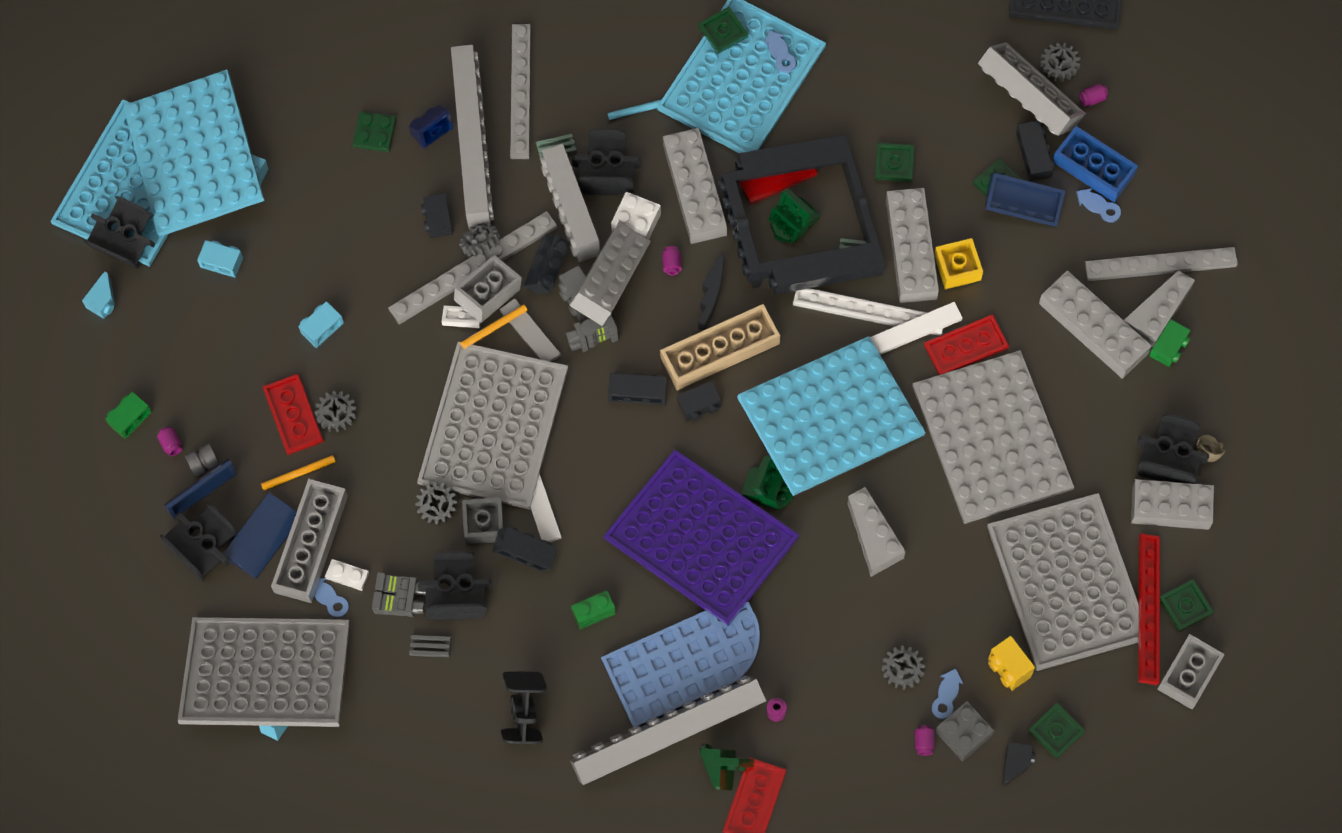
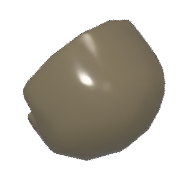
[1195,435,1225,462]

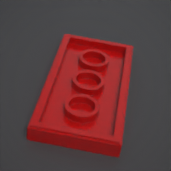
[738,169,817,205]
[924,314,1009,375]
[262,373,324,455]
[723,757,787,833]

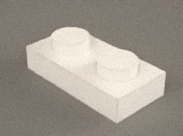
[442,305,480,328]
[325,559,369,591]

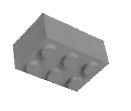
[454,255,522,323]
[1157,634,1225,710]

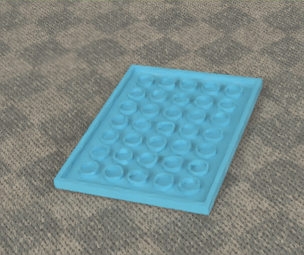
[657,0,826,153]
[123,70,265,237]
[51,99,168,267]
[737,336,926,496]

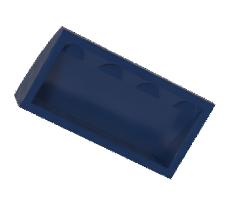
[985,173,1065,227]
[163,459,237,519]
[223,493,297,579]

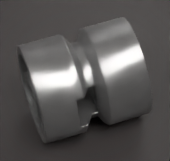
[184,443,219,477]

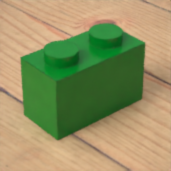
[1150,319,1191,367]
[105,392,152,439]
[571,590,616,630]

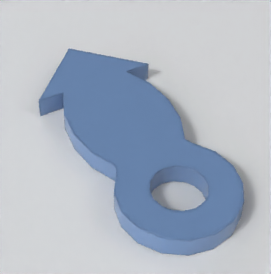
[764,31,796,73]
[1076,189,1121,223]
[314,578,349,618]
[931,669,963,720]

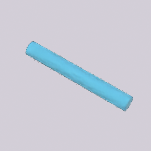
[607,100,661,120]

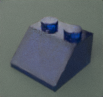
[408,105,453,149]

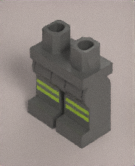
[566,314,619,352]
[372,572,426,617]

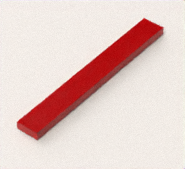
[1138,533,1160,685]

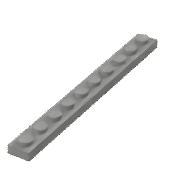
[388,211,557,325]

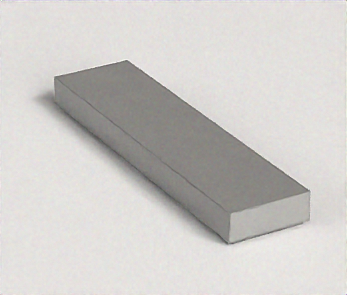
[500,299,561,362]

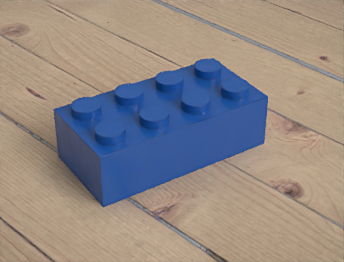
[1053,126,1138,203]

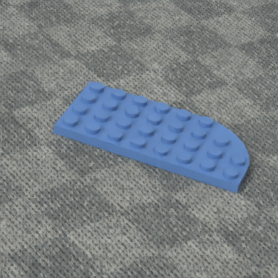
[601,602,760,727]

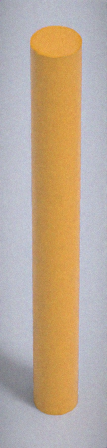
[460,304,527,349]
[261,455,336,490]

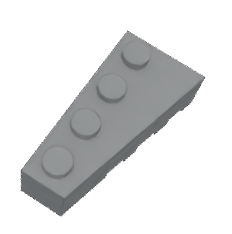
[1124,271,1195,347]
[847,487,906,577]

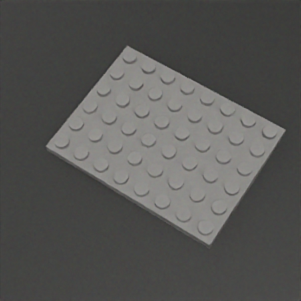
[417,342,569,510]
[912,350,1074,524]
[987,493,1139,671]
[178,617,350,727]

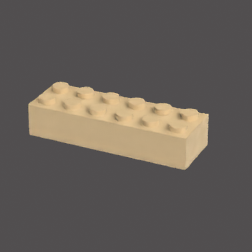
[660,304,780,390]

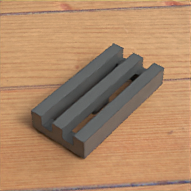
[409,635,451,658]

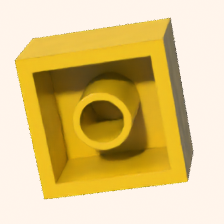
[934,238,983,289]
[988,636,1035,691]

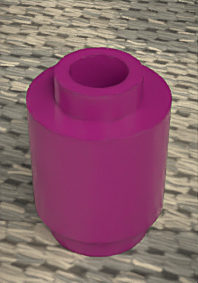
[1079,83,1108,107]
[662,246,682,276]
[157,427,183,456]
[766,698,787,722]
[914,725,935,756]

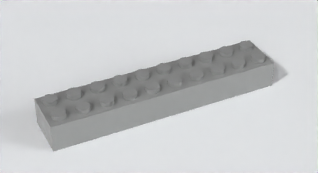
[451,45,494,229]
[570,675,766,785]

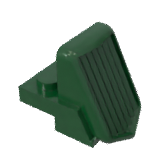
[768,189,820,243]
[741,456,794,510]
[699,743,754,790]

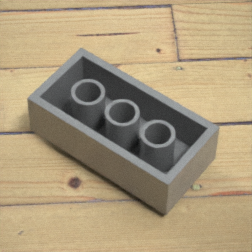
[1131,479,1214,530]

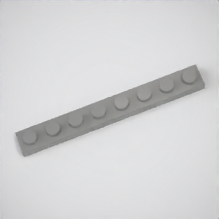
[510,24,531,159]
[1084,247,1237,281]

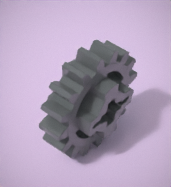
[1040,42,1080,82]
[459,224,500,257]
[315,391,357,432]
[415,482,458,525]
[881,646,925,690]

